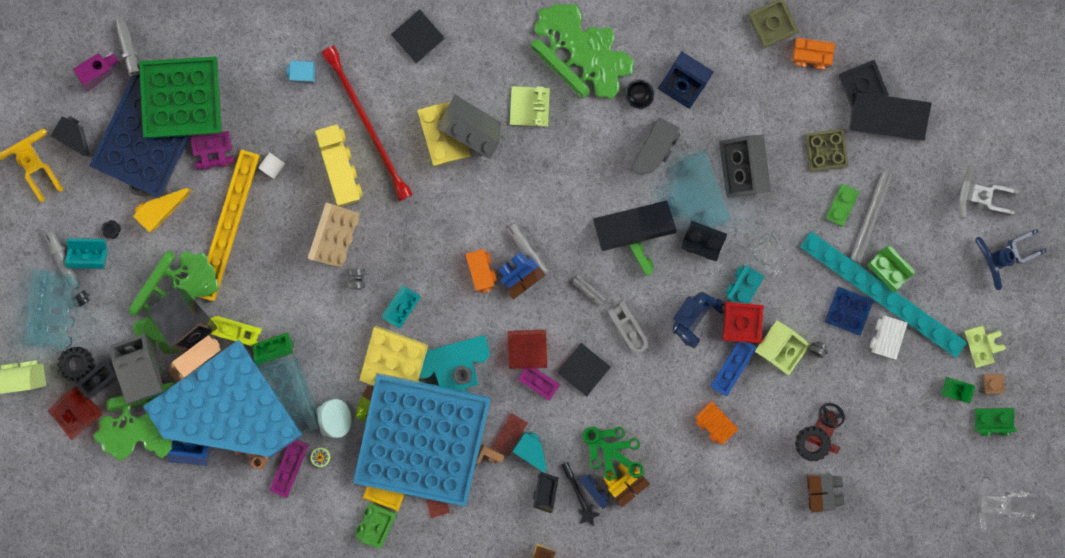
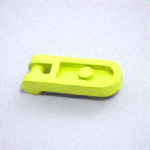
[211,316,262,346]

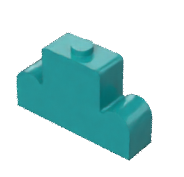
[420,335,490,392]

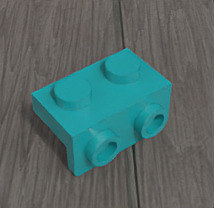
[65,238,108,269]

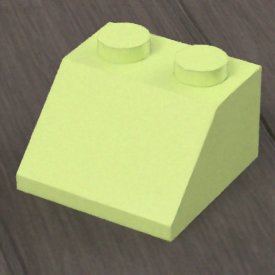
[755,320,811,376]

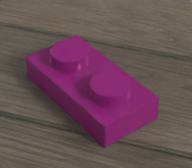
[518,363,560,401]

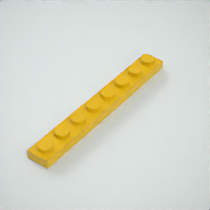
[198,149,260,302]

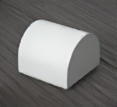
[258,152,285,179]

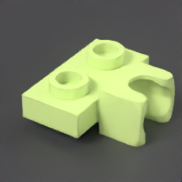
[964,325,1006,368]

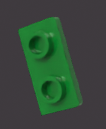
[252,332,294,366]
[974,408,1017,436]

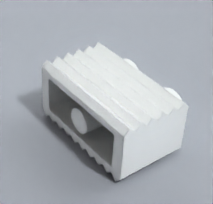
[870,316,907,359]

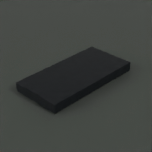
[849,92,932,141]
[593,200,677,251]

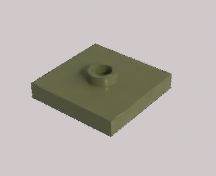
[747,0,799,49]

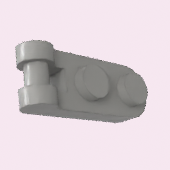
[607,301,648,353]

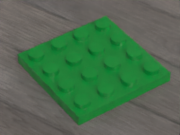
[139,56,222,139]

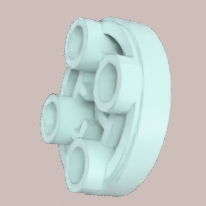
[316,399,352,438]

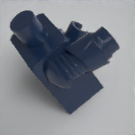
[673,292,725,349]

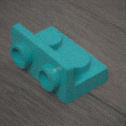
[725,265,765,304]
[381,285,421,328]

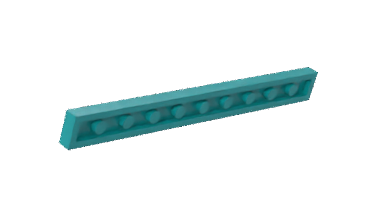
[800,231,967,358]

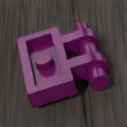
[190,131,235,170]

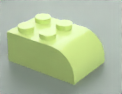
[0,360,46,394]

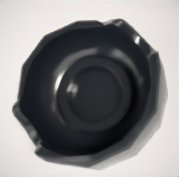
[625,79,655,109]

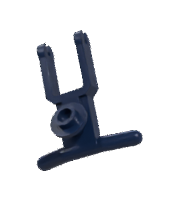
[975,229,1047,290]

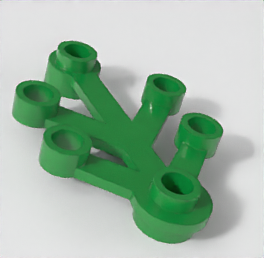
[583,426,645,481]

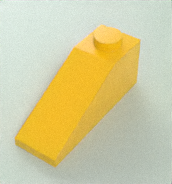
[133,188,192,233]

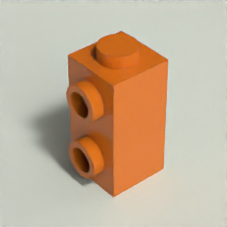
[465,249,497,293]

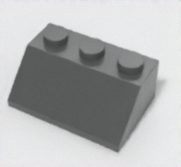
[436,95,501,159]
[719,134,771,198]

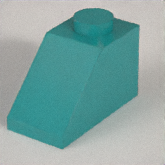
[513,431,547,473]

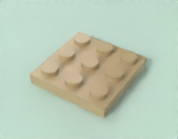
[308,202,360,268]

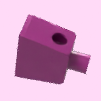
[72,52,119,92]

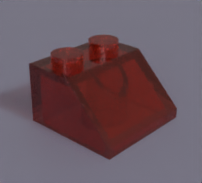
[48,386,103,441]

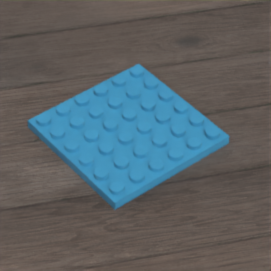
[353,373,491,507]

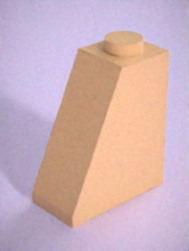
[167,335,220,382]

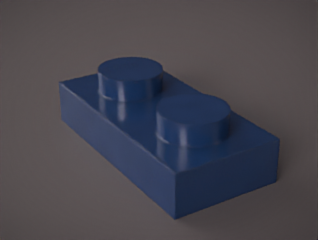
[578,473,609,509]

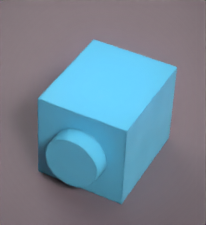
[287,61,316,83]

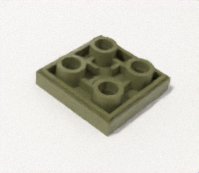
[805,129,848,172]

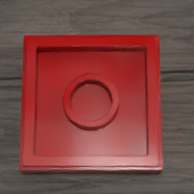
[722,302,764,343]

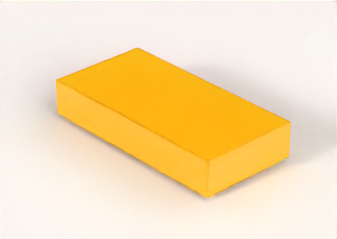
[363,486,405,511]

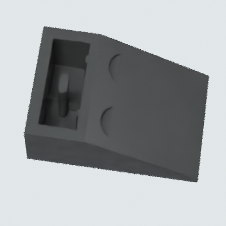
[110,333,163,405]

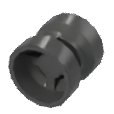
[346,269,365,288]

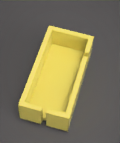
[315,124,363,207]

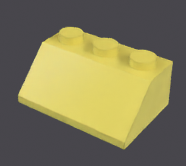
[417,102,471,167]

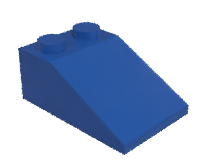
[167,440,210,466]

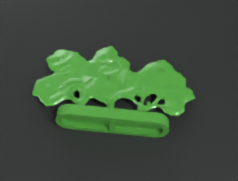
[530,4,634,99]
[127,250,219,354]
[93,382,185,461]

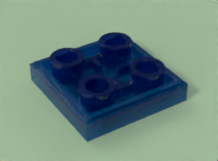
[824,286,874,336]

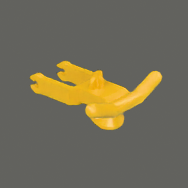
[0,129,64,203]

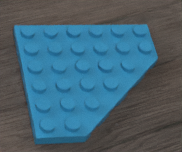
[143,340,303,458]

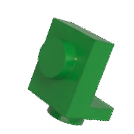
[941,377,975,404]

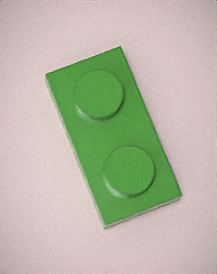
[825,184,859,227]
[628,242,655,276]

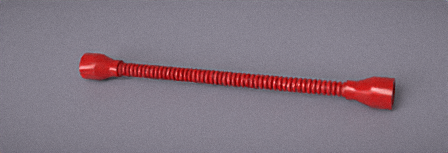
[321,45,413,202]

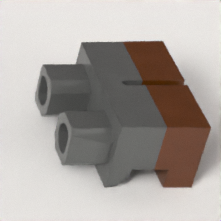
[807,473,845,513]

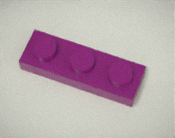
[269,439,310,498]

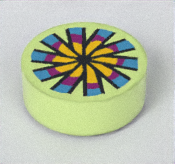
[311,447,330,467]

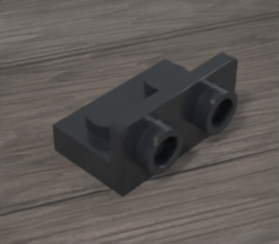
[681,220,727,261]

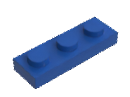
[710,342,757,396]

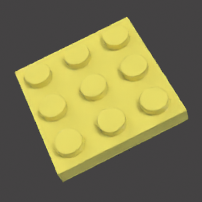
[359,326,428,386]

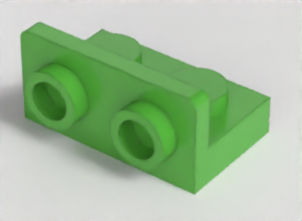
[867,245,915,293]
[355,502,397,549]

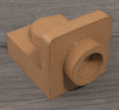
[476,444,505,465]

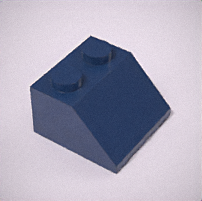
[658,51,714,109]

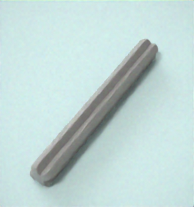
[850,172,892,263]

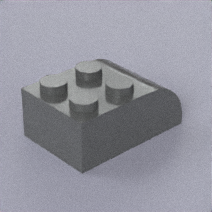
[630,117,681,175]

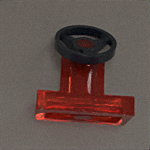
[806,403,845,454]

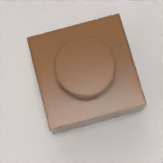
[984,374,1005,394]

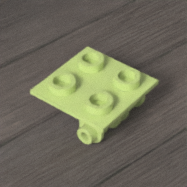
[510,86,550,127]

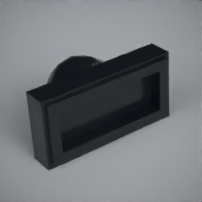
[533,472,559,513]

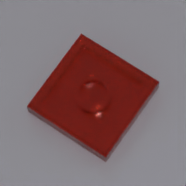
[508,330,547,369]

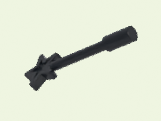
[561,462,600,526]

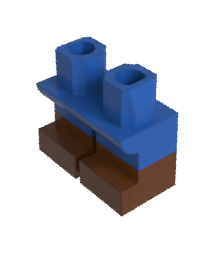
[498,252,546,300]

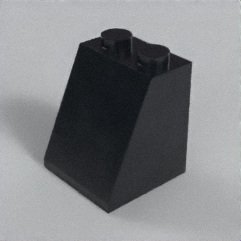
[147,287,218,351]

